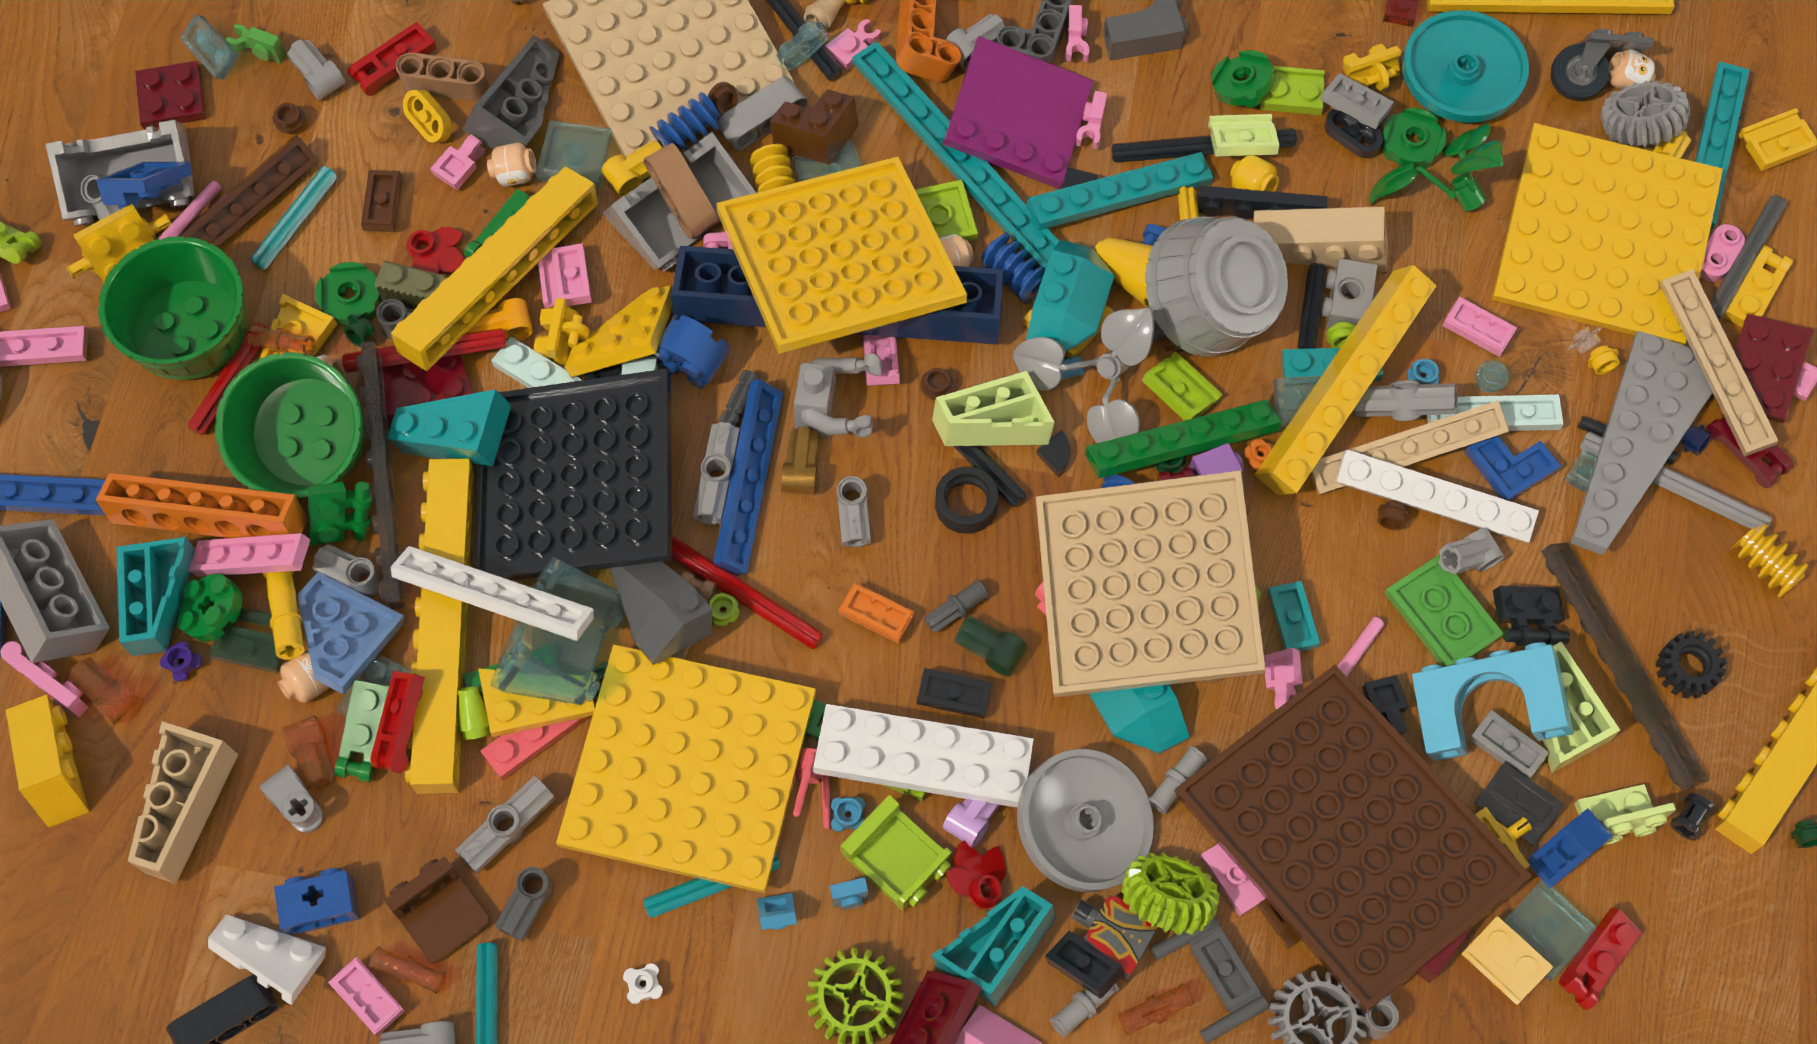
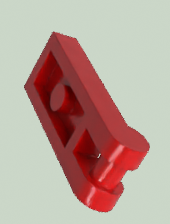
[348,22,437,96]
[370,671,425,773]
[1559,908,1642,1010]

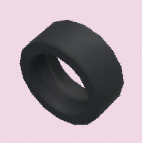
[935,466,999,534]

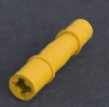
[263,571,304,660]

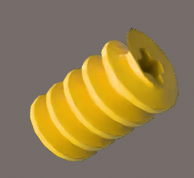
[750,144,795,192]
[1730,523,1808,598]

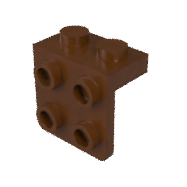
[384,856,490,963]

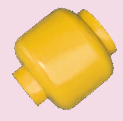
[1230,155,1279,192]

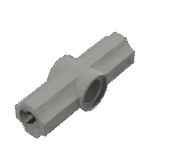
[1354,380,1458,421]
[693,422,740,525]
[455,776,556,873]

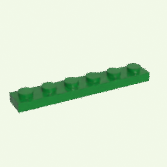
[1085,399,1281,479]

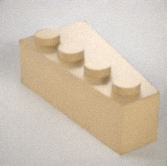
[1254,207,1388,272]
[128,721,239,884]

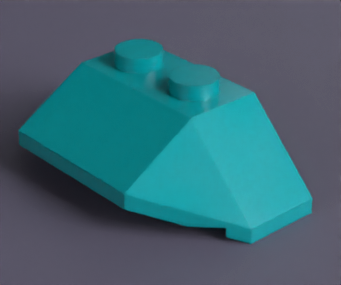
[1026,240,1114,352]
[1089,684,1190,754]

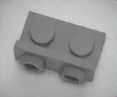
[1321,73,1394,129]

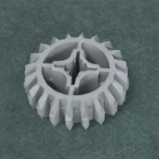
[1601,80,1690,148]
[1267,971,1367,1044]

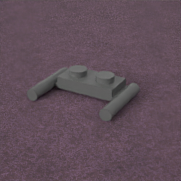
[1150,917,1269,1044]

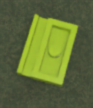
[1259,66,1325,115]
[1142,352,1223,421]

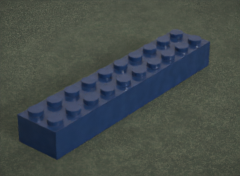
[671,245,1003,345]

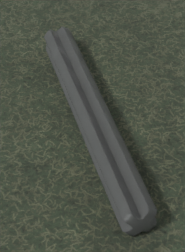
[1710,195,1787,321]

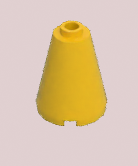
[1094,237,1153,308]

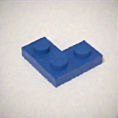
[1465,435,1561,501]

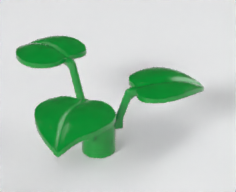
[1369,123,1504,212]

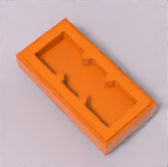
[838,582,915,644]

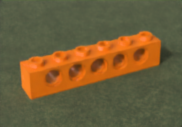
[96,473,308,538]

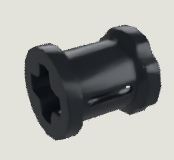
[1670,793,1716,841]

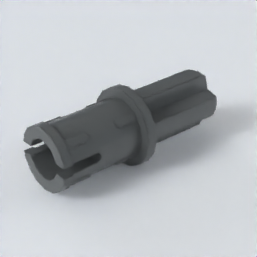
[924,580,989,633]

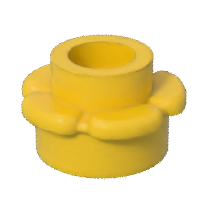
[1588,346,1620,375]

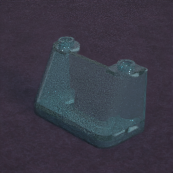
[490,557,624,705]

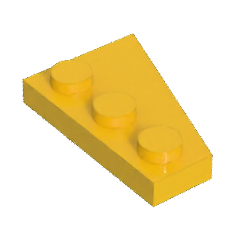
[260,294,337,358]
[478,668,595,737]

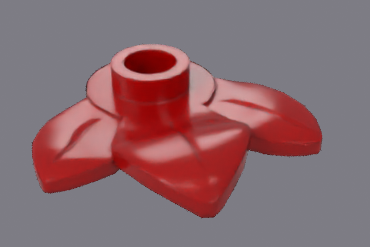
[406,227,464,274]
[946,841,1006,909]

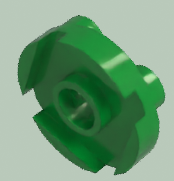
[1212,50,1275,108]
[1382,108,1446,169]
[315,262,382,325]
[177,574,243,642]

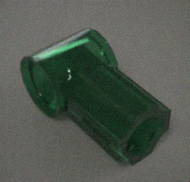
[954,615,1028,677]

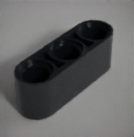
[166,974,279,1044]

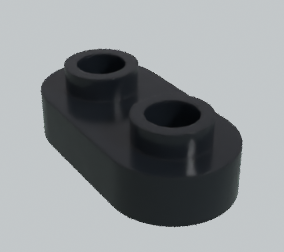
[1324,109,1383,158]

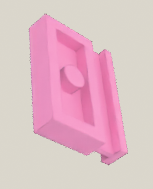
[538,243,592,308]

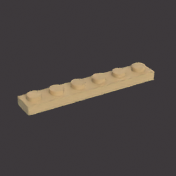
[1660,269,1778,457]
[1310,400,1509,495]

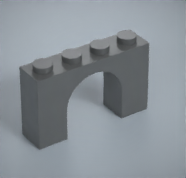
[1103,0,1188,61]

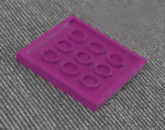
[942,36,1093,189]

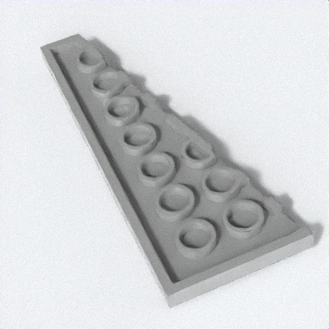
[1570,331,1712,555]

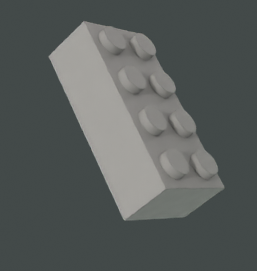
[0,519,110,663]

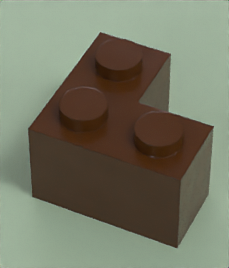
[770,89,859,165]

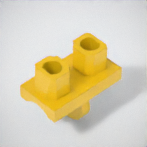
[1343,43,1401,91]
[534,298,590,366]

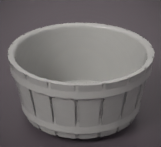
[1145,216,1288,357]

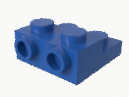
[96,161,193,209]

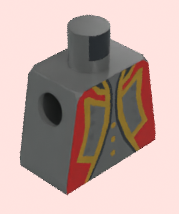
[1071,895,1158,982]

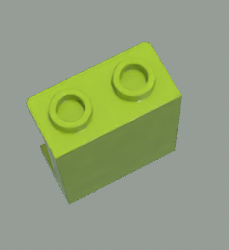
[840,795,952,911]

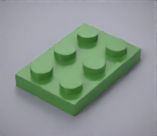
[1384,554,1503,667]

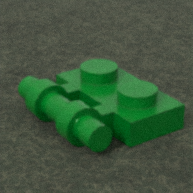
[307,482,372,546]

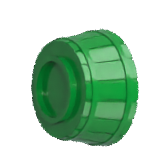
[98,237,247,380]
[215,352,366,498]

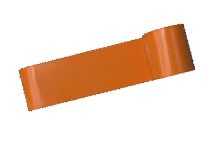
[896,0,962,82]

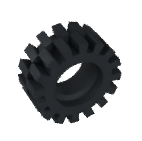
[1656,631,1727,699]

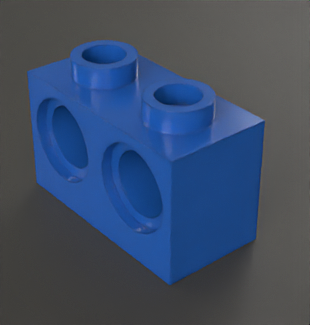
[1527,808,1613,888]

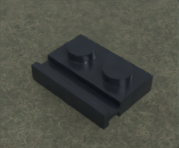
[1474,762,1565,846]

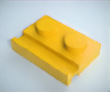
[1738,108,1817,171]
[1461,916,1553,1005]

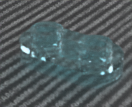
[776,21,829,70]

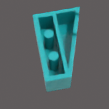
[387,389,511,466]
[116,537,195,656]
[931,886,1056,1007]

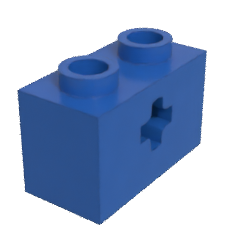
[274,868,360,936]

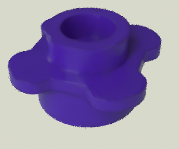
[160,642,202,682]

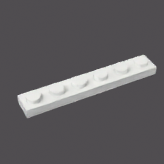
[1334,449,1539,543]
[391,546,594,641]

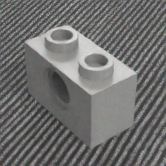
[1322,258,1377,330]

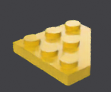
[564,285,673,377]

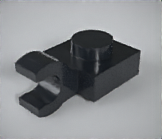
[1362,675,1409,737]

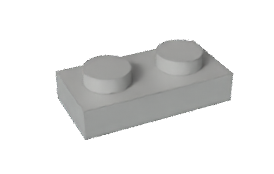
[1469,710,1550,779]

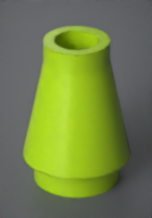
[457,686,491,740]

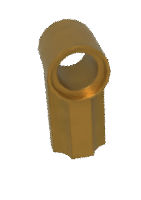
[781,427,819,495]

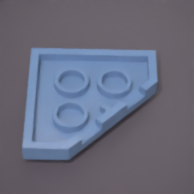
[297,572,404,695]

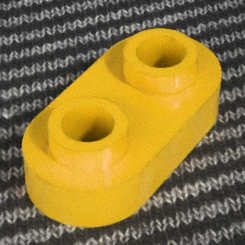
[403,90,452,142]

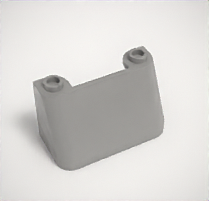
[46,120,195,226]
[603,132,756,272]

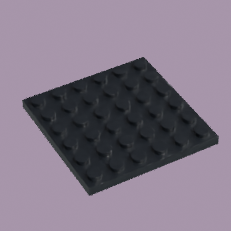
[473,368,672,580]

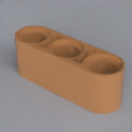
[396,53,490,101]
[644,143,719,239]

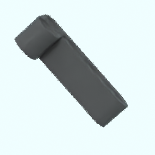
[997,0,1075,65]

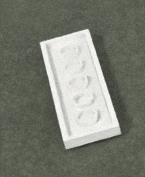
[813,704,1034,808]

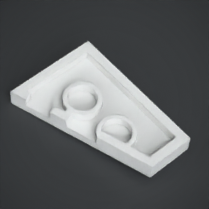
[208,914,326,1005]

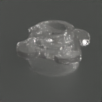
[1567,326,1602,355]

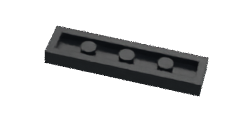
[1197,186,1327,219]

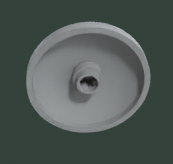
[1017,749,1154,892]

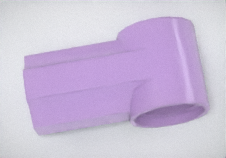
[942,799,1000,848]

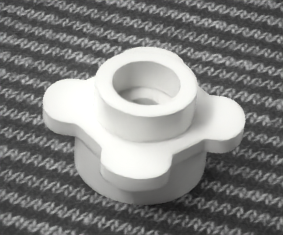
[623,963,663,1004]

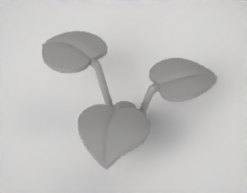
[1013,307,1154,443]

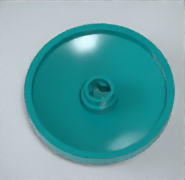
[1402,10,1529,123]

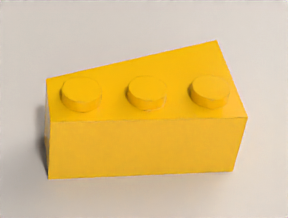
[6,694,89,828]

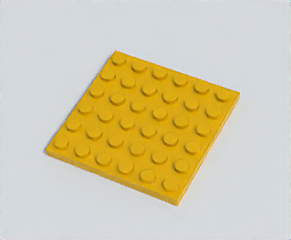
[1491,123,1723,345]
[716,157,967,354]
[556,644,816,893]

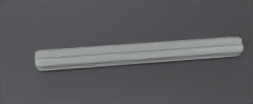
[1580,432,1772,530]

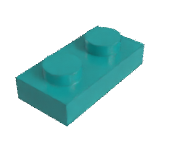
[1267,581,1320,652]

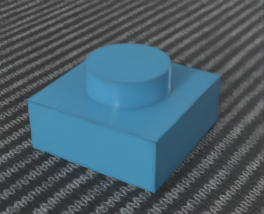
[830,877,868,910]
[757,893,797,930]

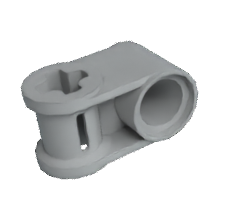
[259,764,323,833]

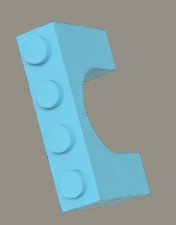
[1412,642,1574,761]

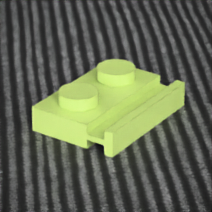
[1208,114,1279,156]

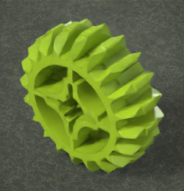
[1121,852,1220,935]
[806,948,904,1044]

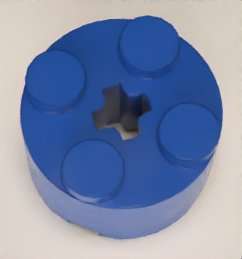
[654,315,730,389]

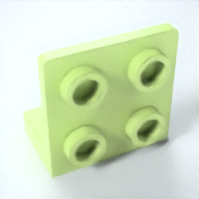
[1574,784,1676,845]

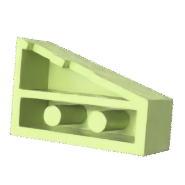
[932,371,1054,446]
[1542,642,1620,774]

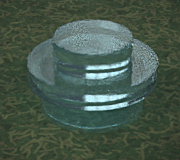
[1475,361,1509,393]

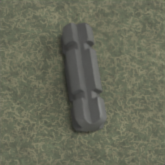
[719,370,758,427]

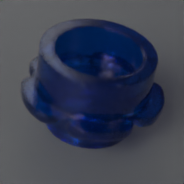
[1681,424,1712,456]

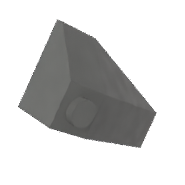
[463,35,559,148]
[610,562,712,665]

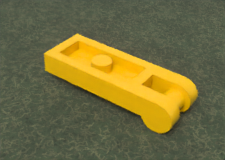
[1723,245,1793,327]

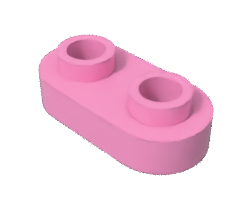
[1700,224,1745,282]

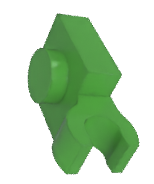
[226,24,286,64]

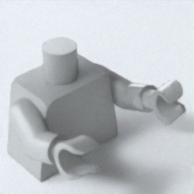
[794,354,882,438]

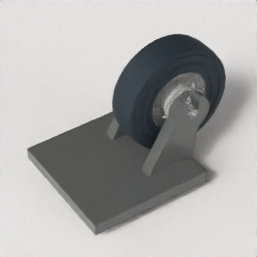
[1551,29,1654,101]

